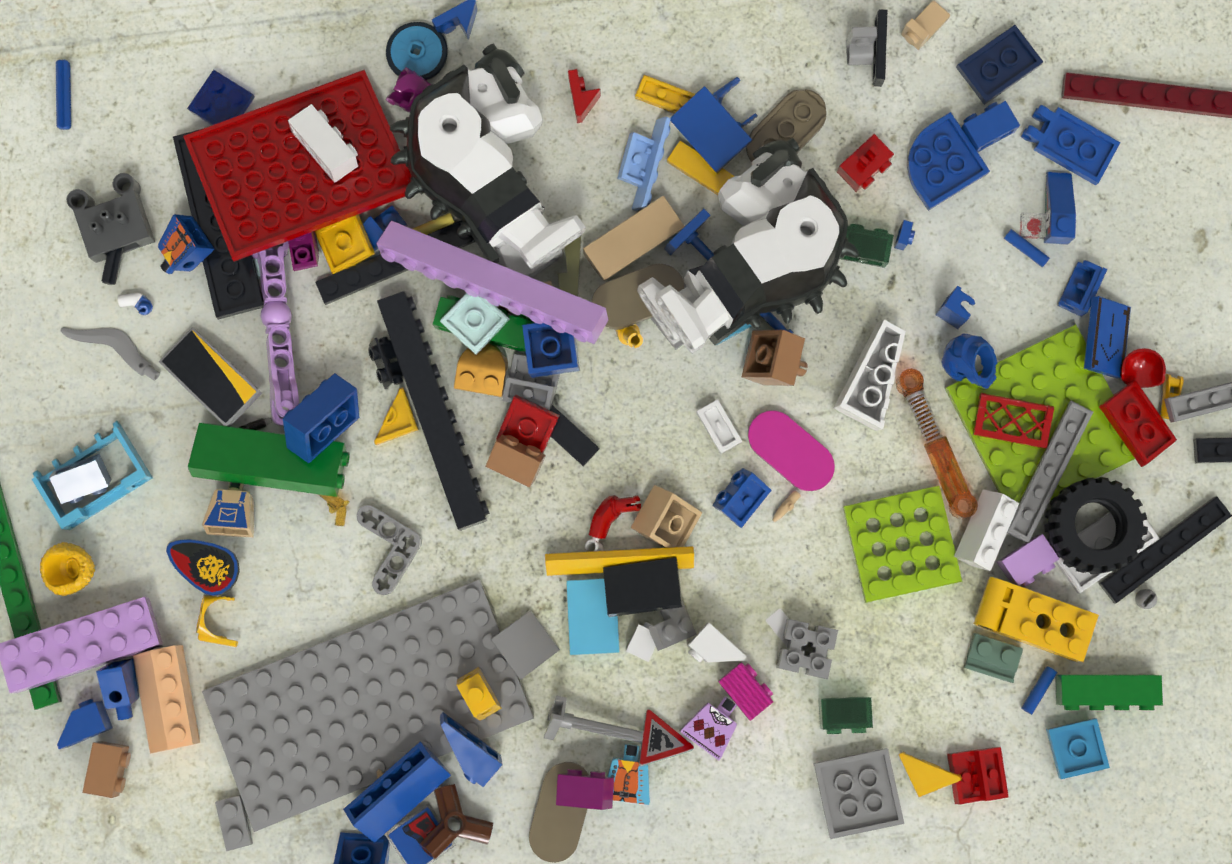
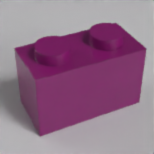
[556,769,614,810]

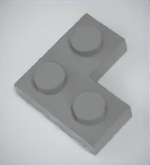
[648,600,697,651]

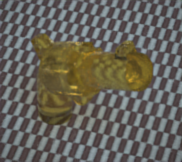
[318,494,350,526]

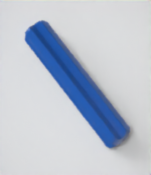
[56,60,71,130]

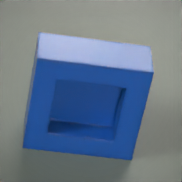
[894,220,915,251]

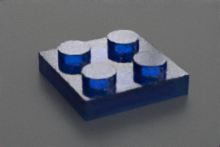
[187,70,255,125]

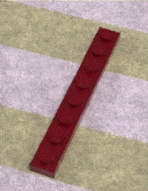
[1062,73,1232,118]

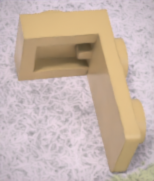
[901,1,950,50]

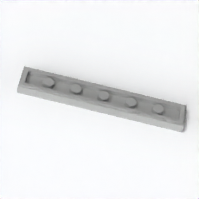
[1007,401,1093,543]

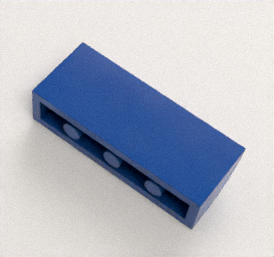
[343,741,451,843]

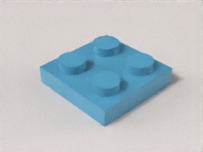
[1046,718,1110,779]

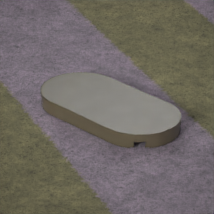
[746,89,827,162]
[591,264,684,330]
[529,762,589,863]

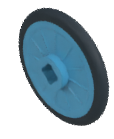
[386,22,448,80]

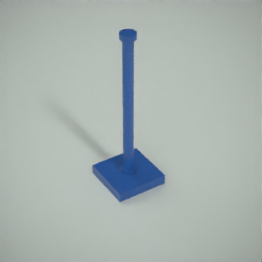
[664,209,794,333]

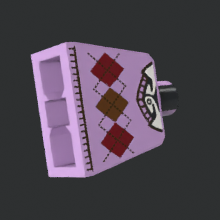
[680,697,737,760]

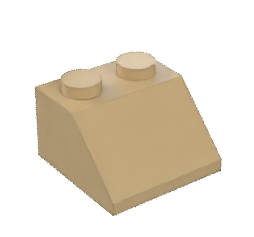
[631,485,702,548]

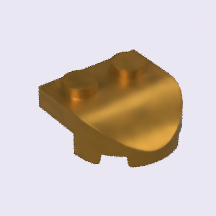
[454,342,508,397]

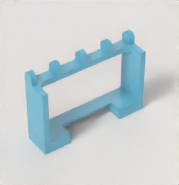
[32,421,153,530]

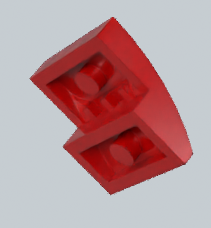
[947,747,1009,805]

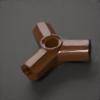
[419,784,493,860]

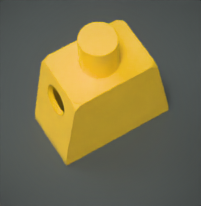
[456,667,502,721]

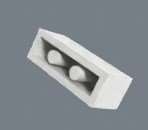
[288,104,358,183]
[954,489,1019,571]

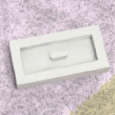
[696,399,742,454]

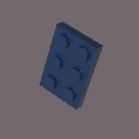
[956,25,1043,105]

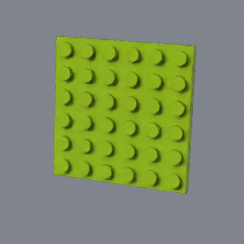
[945,325,1135,503]

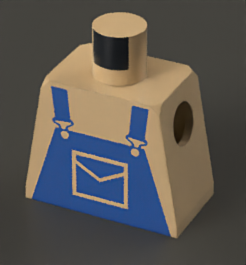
[202,482,254,538]

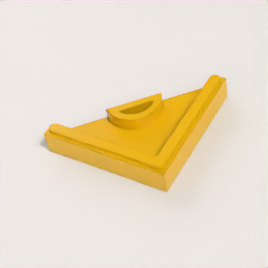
[374,387,418,445]
[899,752,962,797]

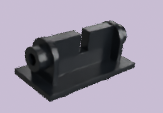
[368,337,404,390]

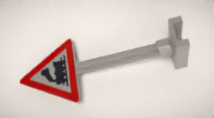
[544,696,694,767]

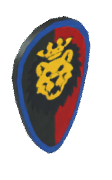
[166,539,240,596]

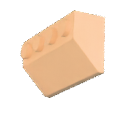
[133,645,200,754]

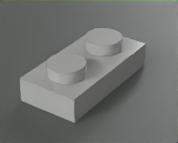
[215,795,253,851]

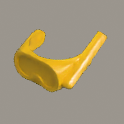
[196,595,238,647]

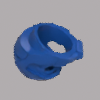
[941,333,997,389]

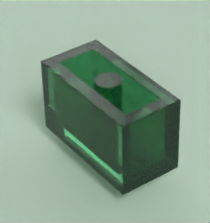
[840,224,894,268]
[818,697,873,734]

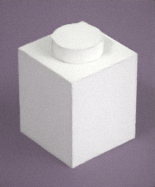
[626,622,656,662]

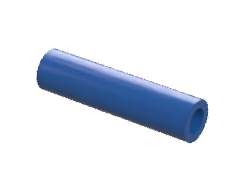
[1004,229,1050,267]
[1021,666,1058,715]

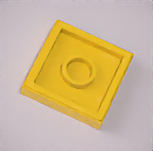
[314,214,375,274]

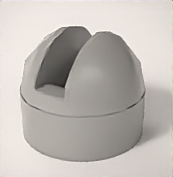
[1135,589,1157,609]

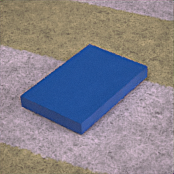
[670,86,753,173]

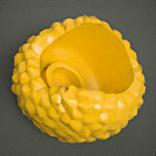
[40,542,95,596]

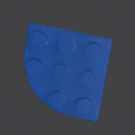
[907,112,990,211]

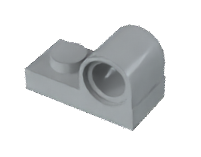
[846,27,877,65]

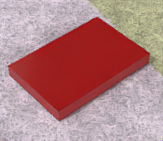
[1099,380,1177,467]

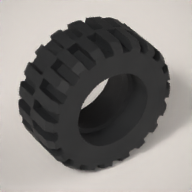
[1044,477,1148,574]

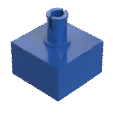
[522,323,580,378]

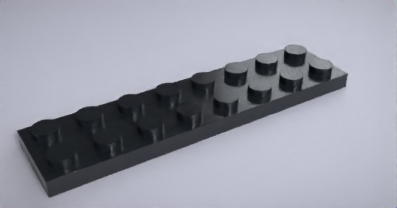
[173,129,264,320]

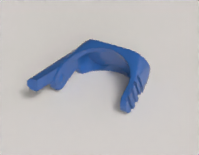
[712,77,758,128]

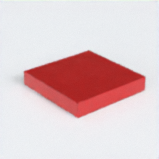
[496,395,560,453]

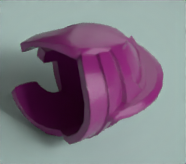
[385,67,431,112]

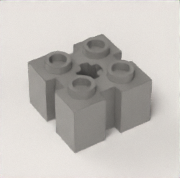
[776,619,838,679]

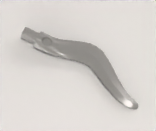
[61,327,160,381]

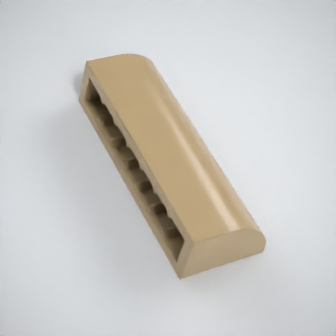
[583,196,685,281]

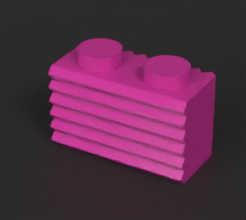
[718,662,773,721]

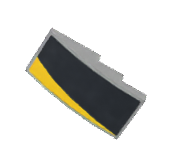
[159,327,262,427]

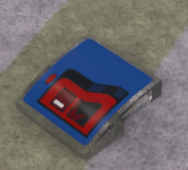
[385,803,456,864]

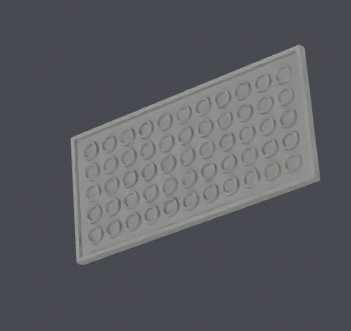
[202,580,534,832]

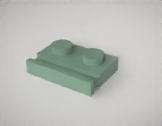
[964,633,1023,683]

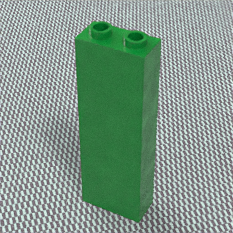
[188,423,350,497]

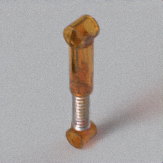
[896,368,978,519]

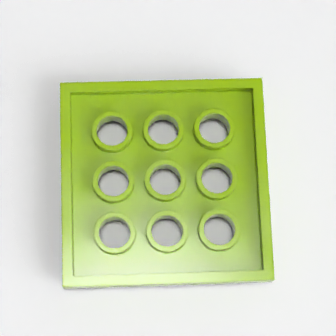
[843,486,963,603]

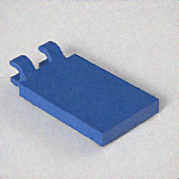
[1021,105,1120,185]

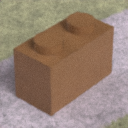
[485,435,546,487]
[82,741,131,798]

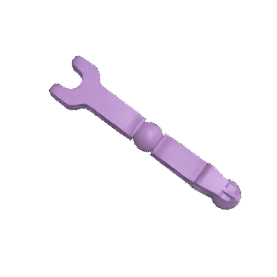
[252,241,299,426]

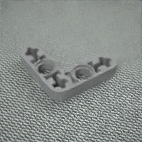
[357,505,422,595]

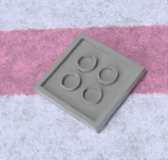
[813,748,904,839]

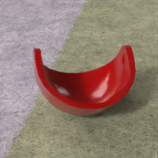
[1121,348,1166,388]

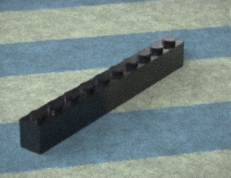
[377,291,490,531]

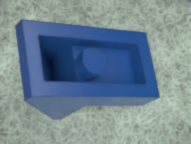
[431,0,478,40]
[363,206,408,251]

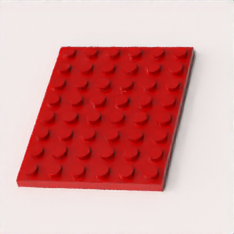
[183,70,412,262]

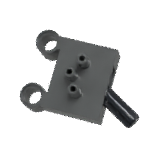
[66,173,155,285]

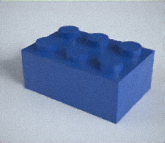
[282,373,360,463]

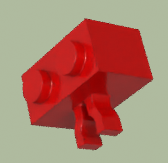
[837,134,894,192]

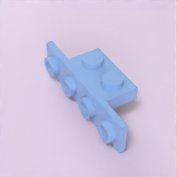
[617,116,671,211]

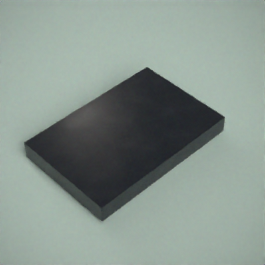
[603,558,683,617]

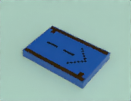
[1084,296,1131,379]

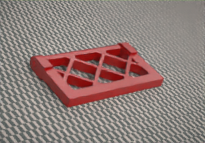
[973,393,1054,449]

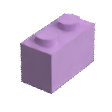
[997,534,1059,588]

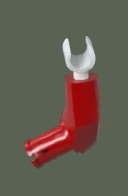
[585,495,641,552]

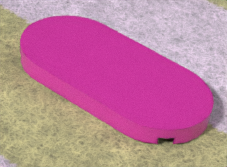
[748,411,835,491]

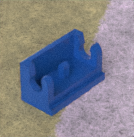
[1057,260,1108,317]
[936,286,975,329]

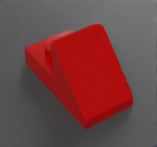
[568,69,601,123]

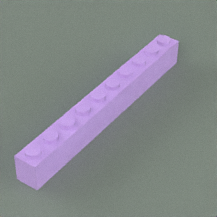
[377,221,608,344]

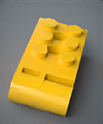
[973,577,1099,662]

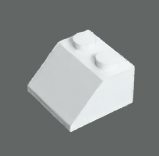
[687,623,747,662]

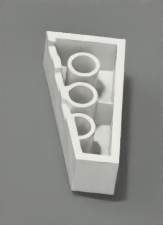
[833,320,906,431]

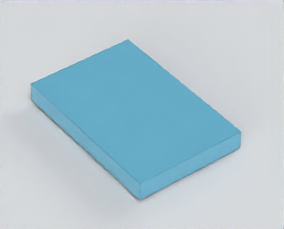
[566,579,619,655]

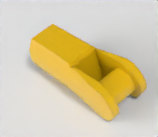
[1160,374,1184,419]

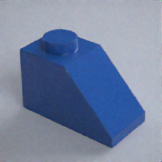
[57,699,113,749]

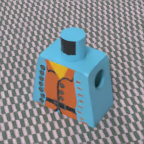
[607,744,650,805]

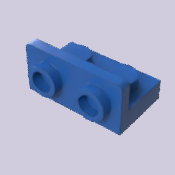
[712,468,772,528]

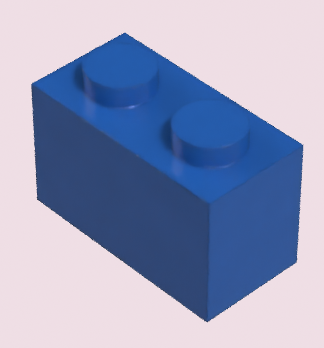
[961,101,1020,152]

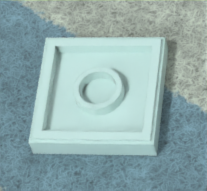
[440,293,510,355]

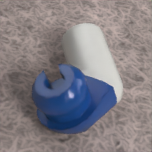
[118,292,153,315]

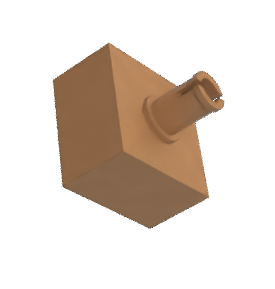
[741,330,808,386]

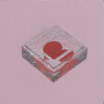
[1020,212,1046,239]

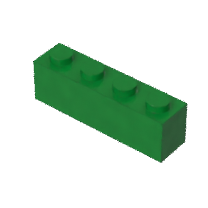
[432,295,535,353]
[1055,675,1163,710]

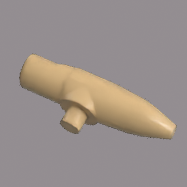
[772,491,801,522]

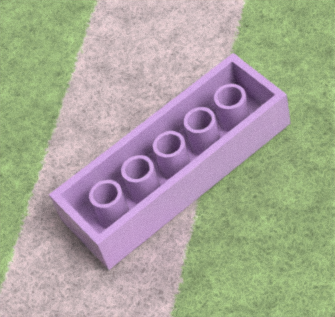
[0,597,163,693]

